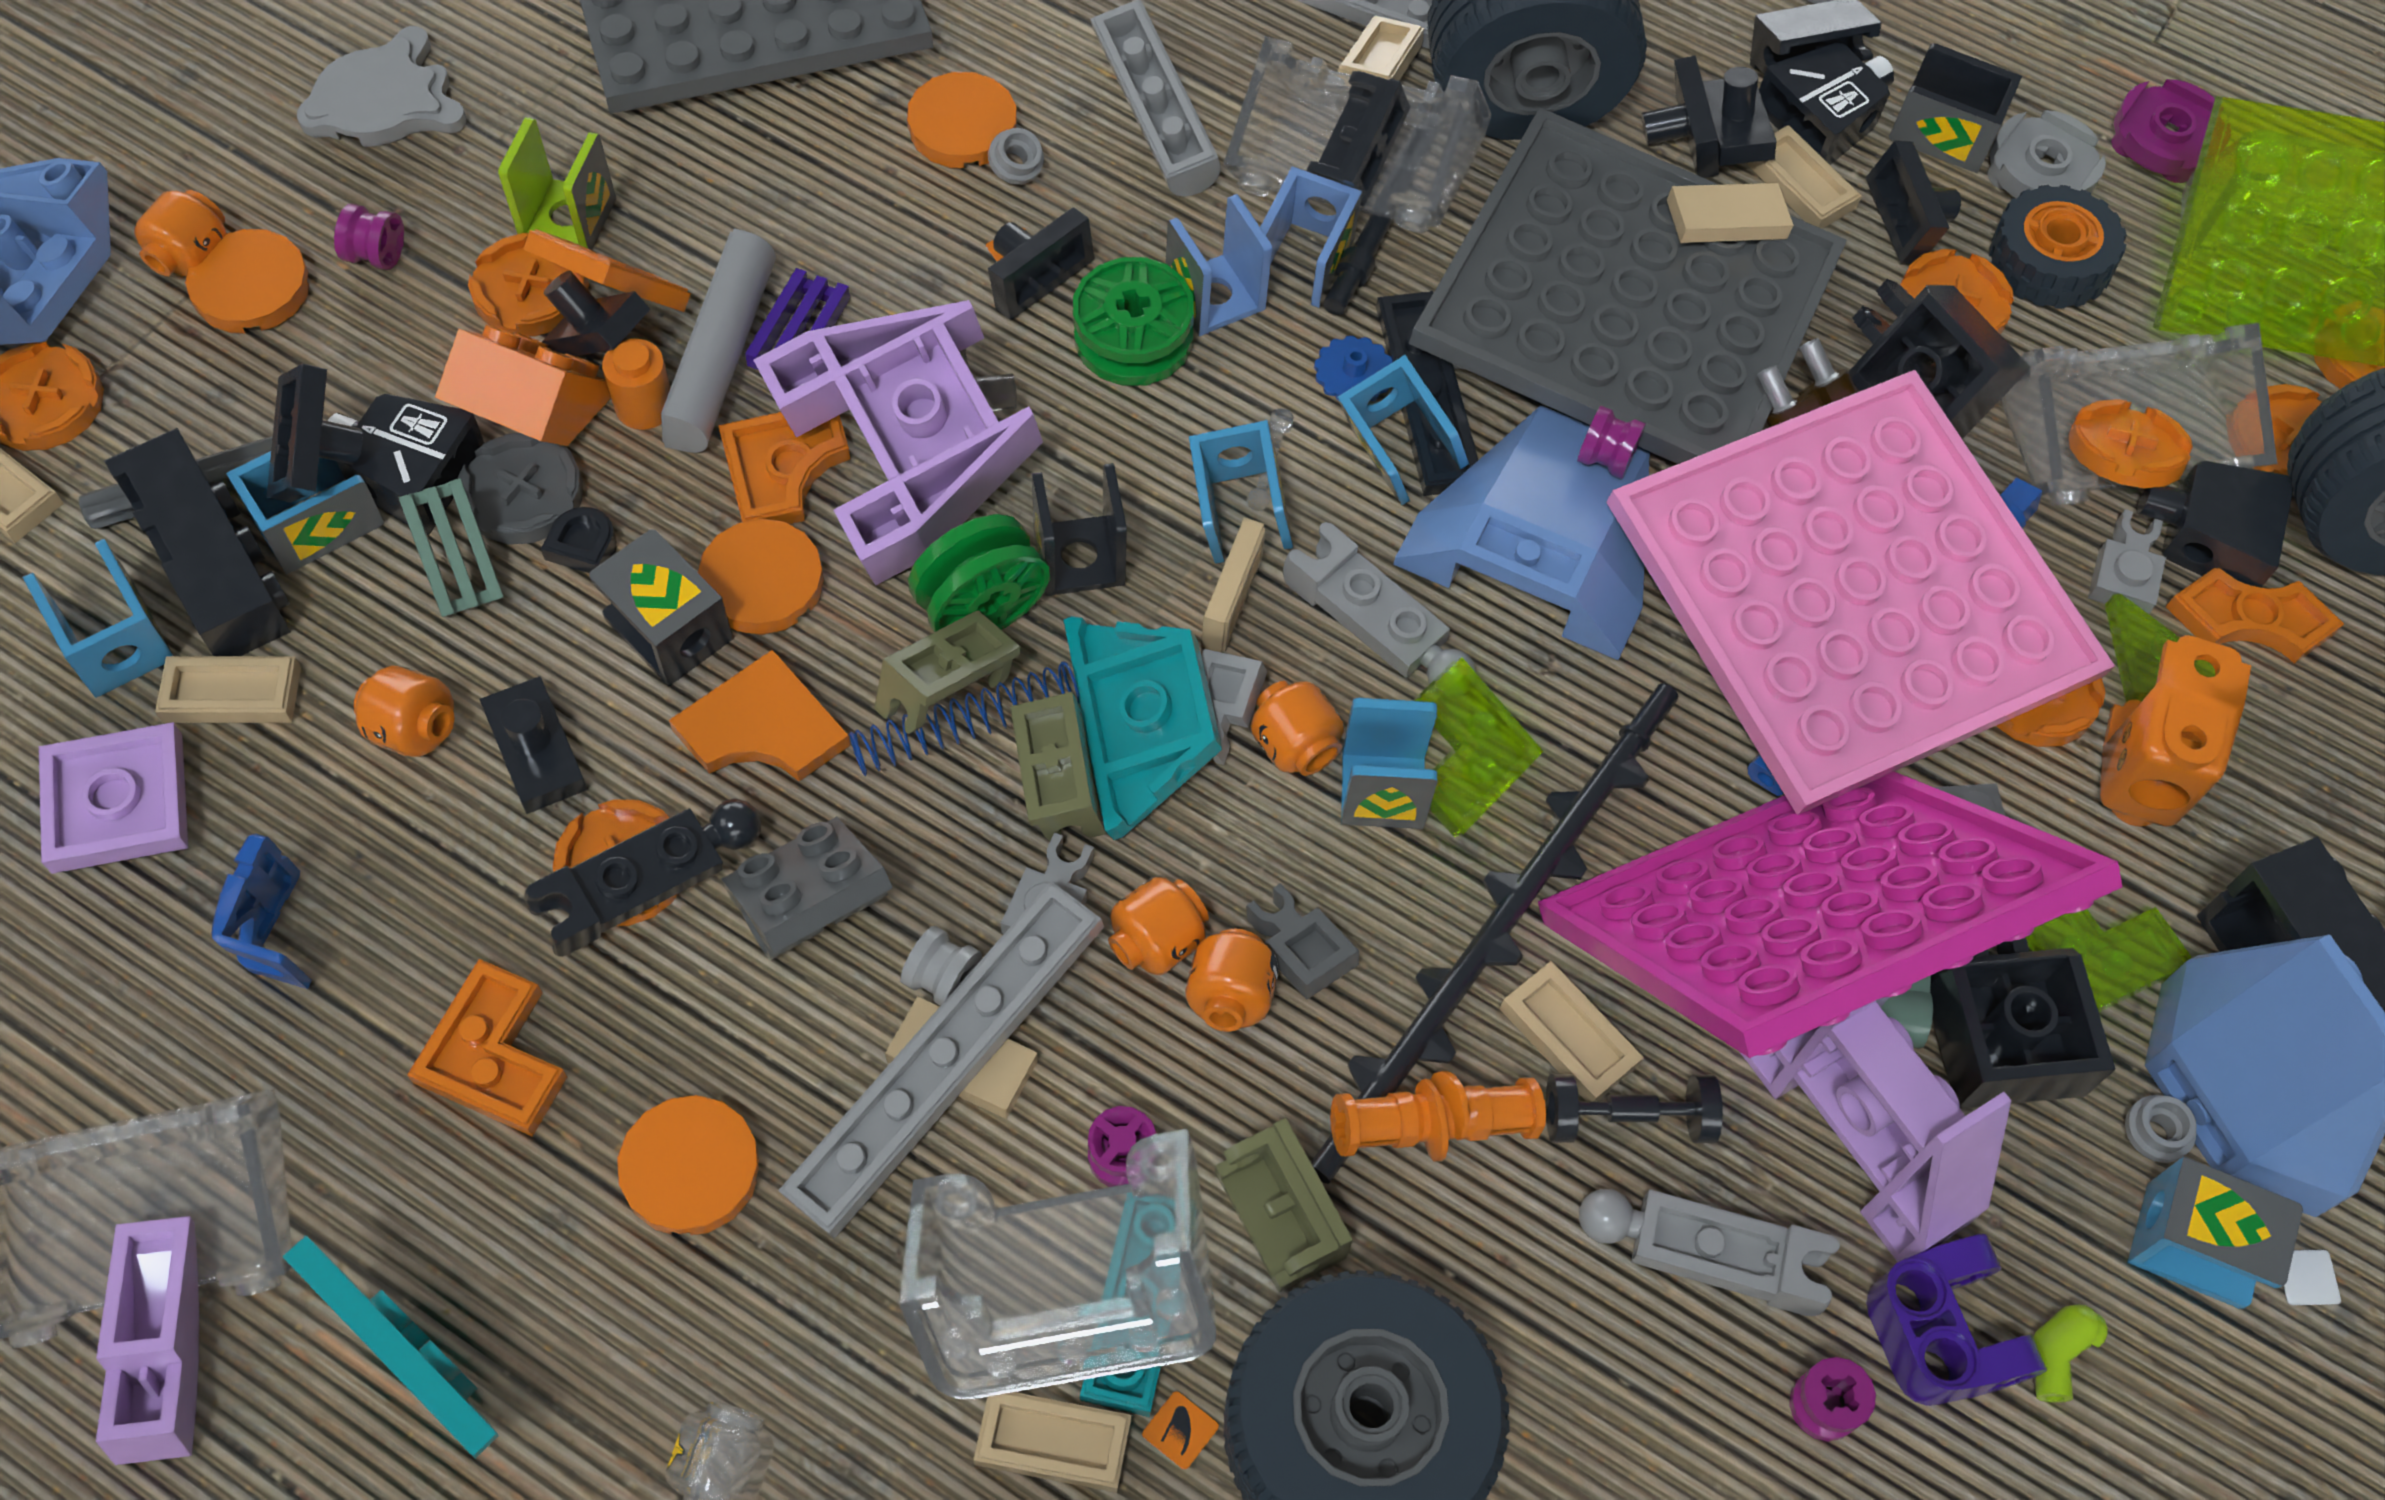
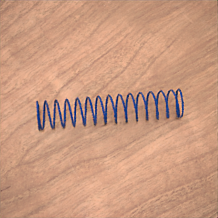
[849,661,1080,776]

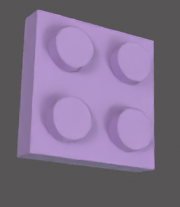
[39,722,188,874]

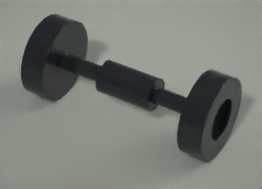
[1545,1074,1723,1143]

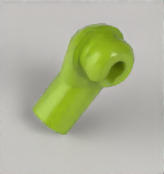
[2033,1304,2108,1402]

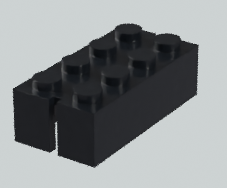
[2197,836,2385,1012]

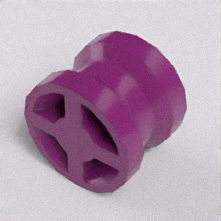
[334,203,404,270]
[1577,405,1646,479]
[1088,1106,1157,1189]
[1789,1357,1876,1442]

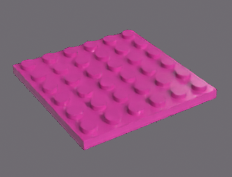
[1538,771,2123,1058]

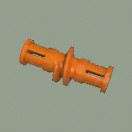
[1330,1071,1546,1162]

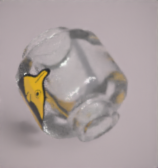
[665,1401,774,1500]

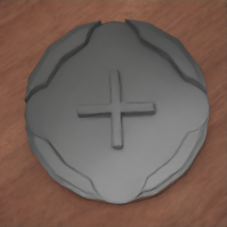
[458,433,583,545]

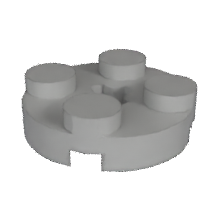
[1987,110,2106,198]

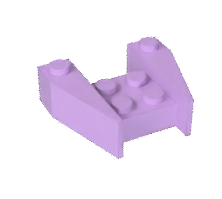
[753,300,1043,586]
[1740,997,2011,1262]

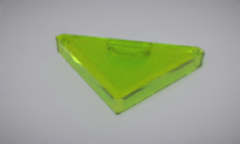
[2105,594,2215,702]

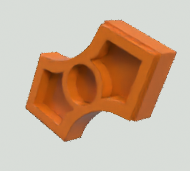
[2166,568,2344,664]

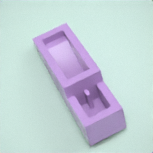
[96,1216,199,1465]

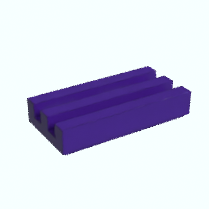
[745,268,850,370]

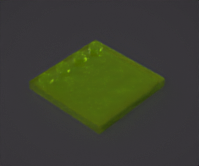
[2153,96,2385,367]

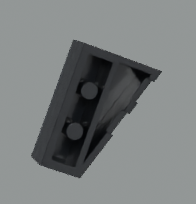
[104,428,291,656]

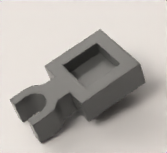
[1246,883,1359,1000]

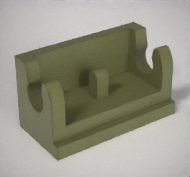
[874,611,1021,734]
[1010,692,1106,841]
[1214,1118,1353,1293]

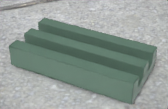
[398,478,504,617]

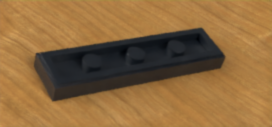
[1376,291,1478,496]

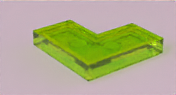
[1413,657,1544,837]
[2026,907,2192,1012]

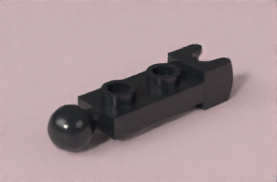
[524,798,762,957]

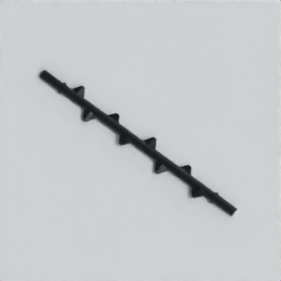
[1311,683,1679,1184]

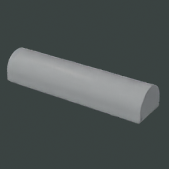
[1090,0,1221,196]
[661,228,776,453]

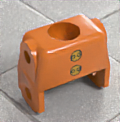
[2100,635,2251,827]

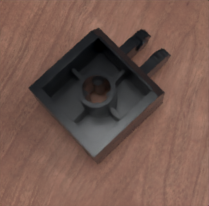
[1848,278,2031,439]
[1930,937,2116,1109]

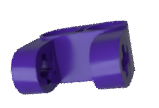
[1866,1234,2047,1406]

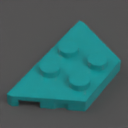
[1063,616,1222,840]
[282,1235,499,1459]

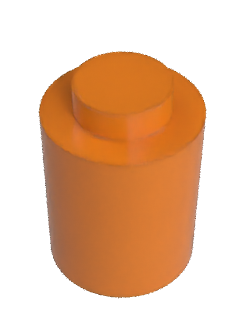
[602,339,671,430]

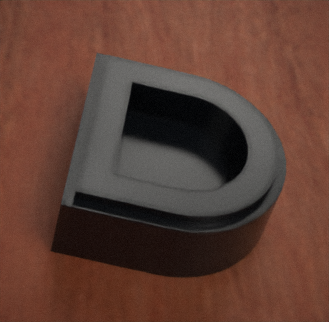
[541,507,617,574]

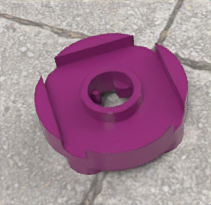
[2111,79,2230,183]

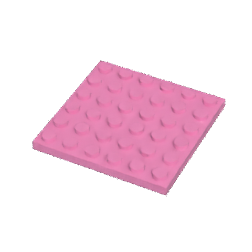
[1606,370,2115,815]

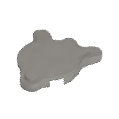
[297,26,467,147]

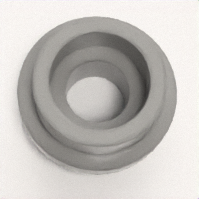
[988,128,1044,185]
[2125,1095,2197,1163]

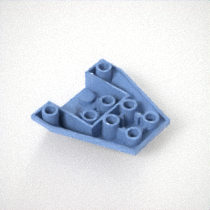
[0,158,111,345]
[1393,405,1650,661]
[2144,934,2385,1217]

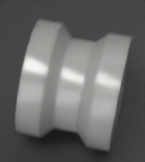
[900,926,982,1006]

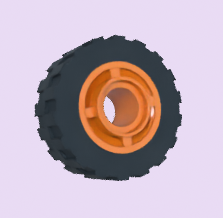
[1989,185,2127,309]

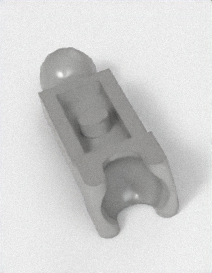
[1283,522,1476,697]
[1579,1189,1840,1317]

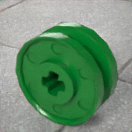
[1073,257,1194,386]
[908,514,1050,632]

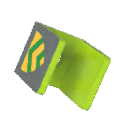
[498,117,616,250]

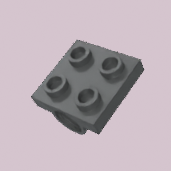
[721,816,893,961]

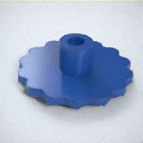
[1314,335,1392,401]

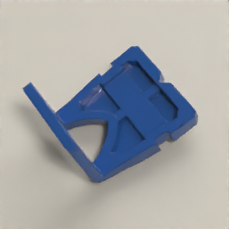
[211,833,312,989]

